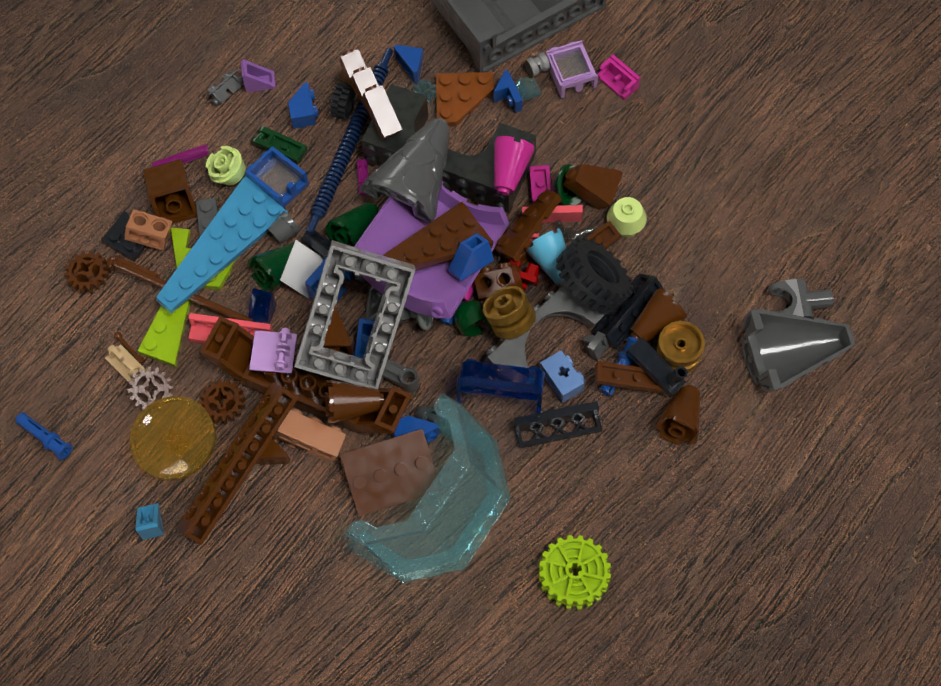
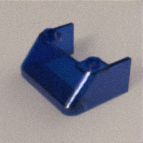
[456,359,545,413]

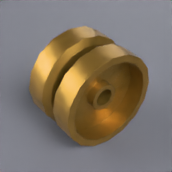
[483,286,536,339]
[656,321,705,373]

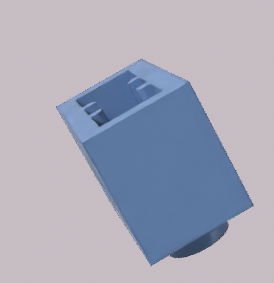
[540,350,585,403]

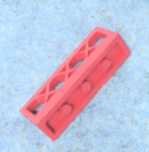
[188,313,273,344]

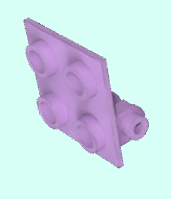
[249,328,297,373]

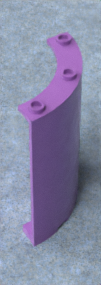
[354,181,510,319]

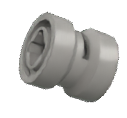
[524,52,550,77]

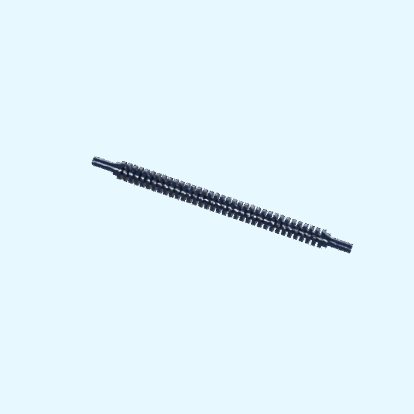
[305,48,393,233]

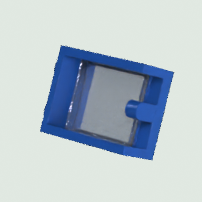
[245,146,309,208]

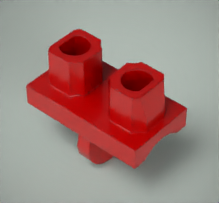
[504,259,540,290]

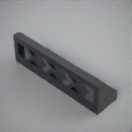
[591,273,664,349]
[514,401,603,449]

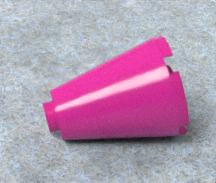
[494,136,534,196]

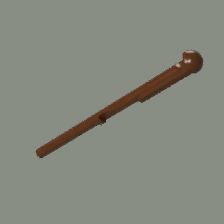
[107,255,254,322]

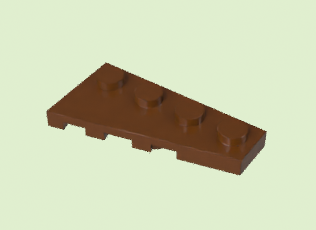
[494,189,561,263]

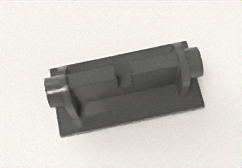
[206,69,244,106]

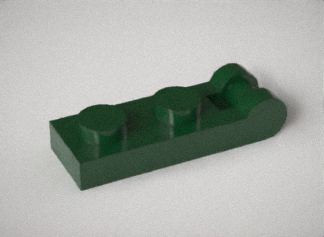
[251,126,308,164]

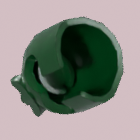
[454,300,491,337]

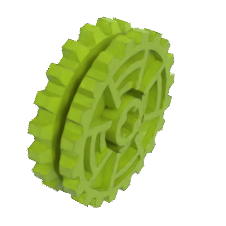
[539,535,611,610]

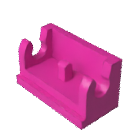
[597,54,641,100]

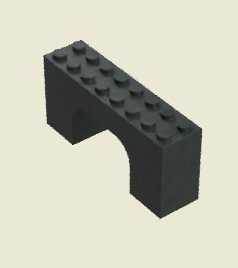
[362,84,536,213]

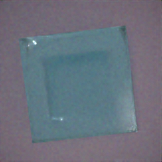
[515,78,542,101]

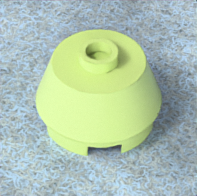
[206,146,246,186]
[607,197,647,237]

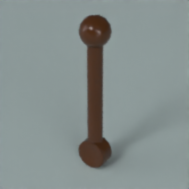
[114,332,144,364]

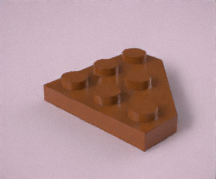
[436,72,494,127]

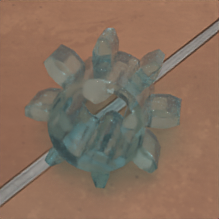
[413,79,436,103]

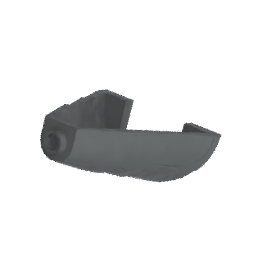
[360,118,450,223]
[742,309,855,392]

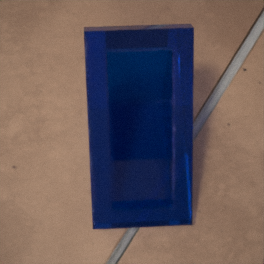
[248,288,277,324]

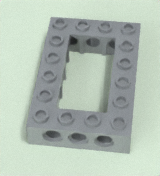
[295,240,415,389]

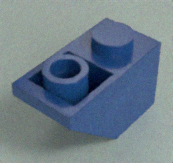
[288,82,319,129]
[448,233,494,281]
[392,416,440,443]

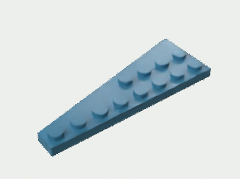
[156,176,288,314]

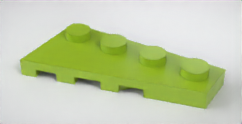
[138,300,191,368]

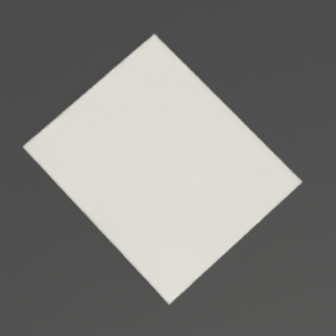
[280,240,324,298]

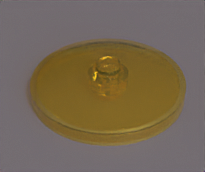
[130,396,216,480]

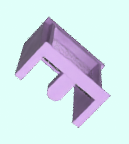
[546,40,598,98]

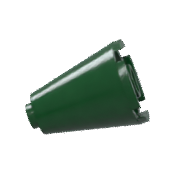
[325,202,379,247]
[248,243,294,293]

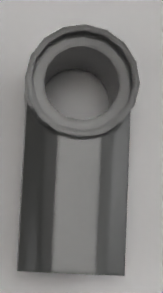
[382,359,420,393]

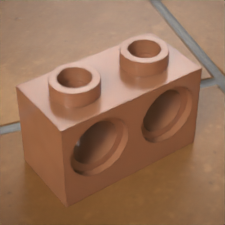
[125,209,172,251]

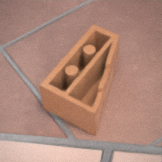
[272,408,346,462]

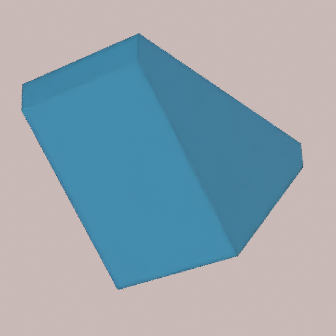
[135,503,164,540]

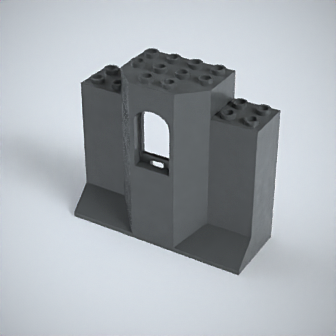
[431,0,606,72]

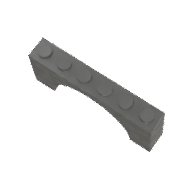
[484,280,606,397]

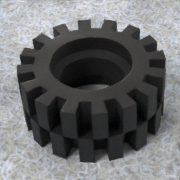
[330,82,356,120]

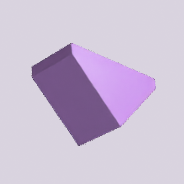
[241,59,276,92]

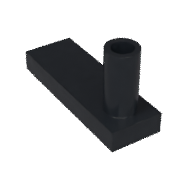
[625,337,688,397]

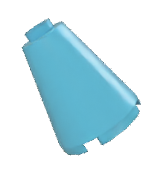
[526,228,566,286]

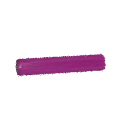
[152,144,209,167]

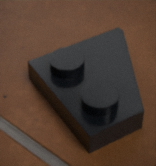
[101,211,146,262]

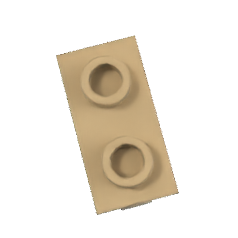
[105,344,146,381]

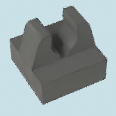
[583,331,609,361]

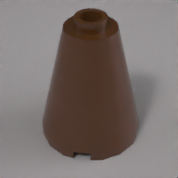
[630,288,687,342]
[325,380,384,423]
[656,385,701,445]

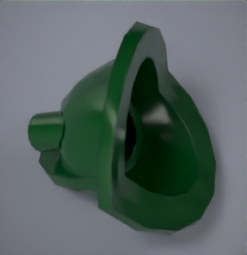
[551,164,582,206]

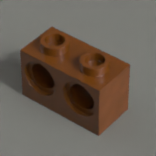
[474,262,523,299]

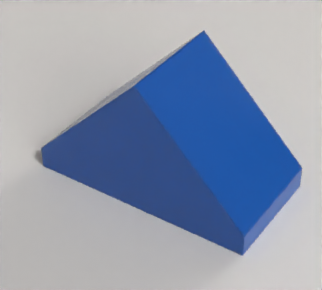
[393,45,424,84]

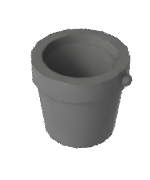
[268,211,301,244]

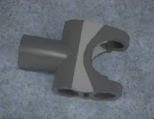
[768,279,833,319]

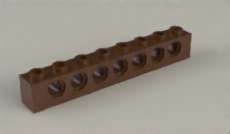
[176,382,298,545]

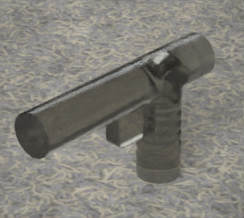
[554,220,594,243]

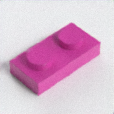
[529,165,551,204]

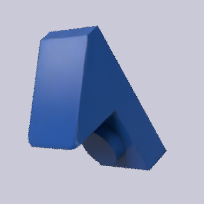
[494,70,523,113]
[355,318,375,358]

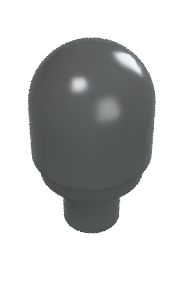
[416,405,441,424]

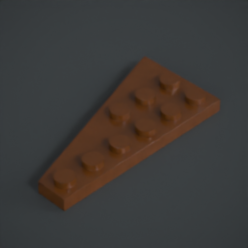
[383,202,494,270]

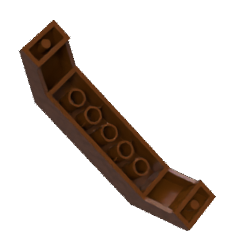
[200,316,412,434]

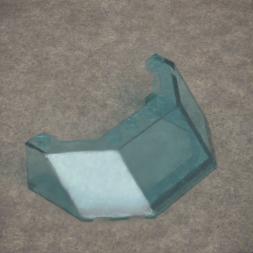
[344,393,511,583]

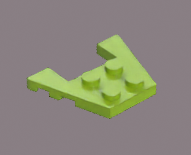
[171,228,241,290]

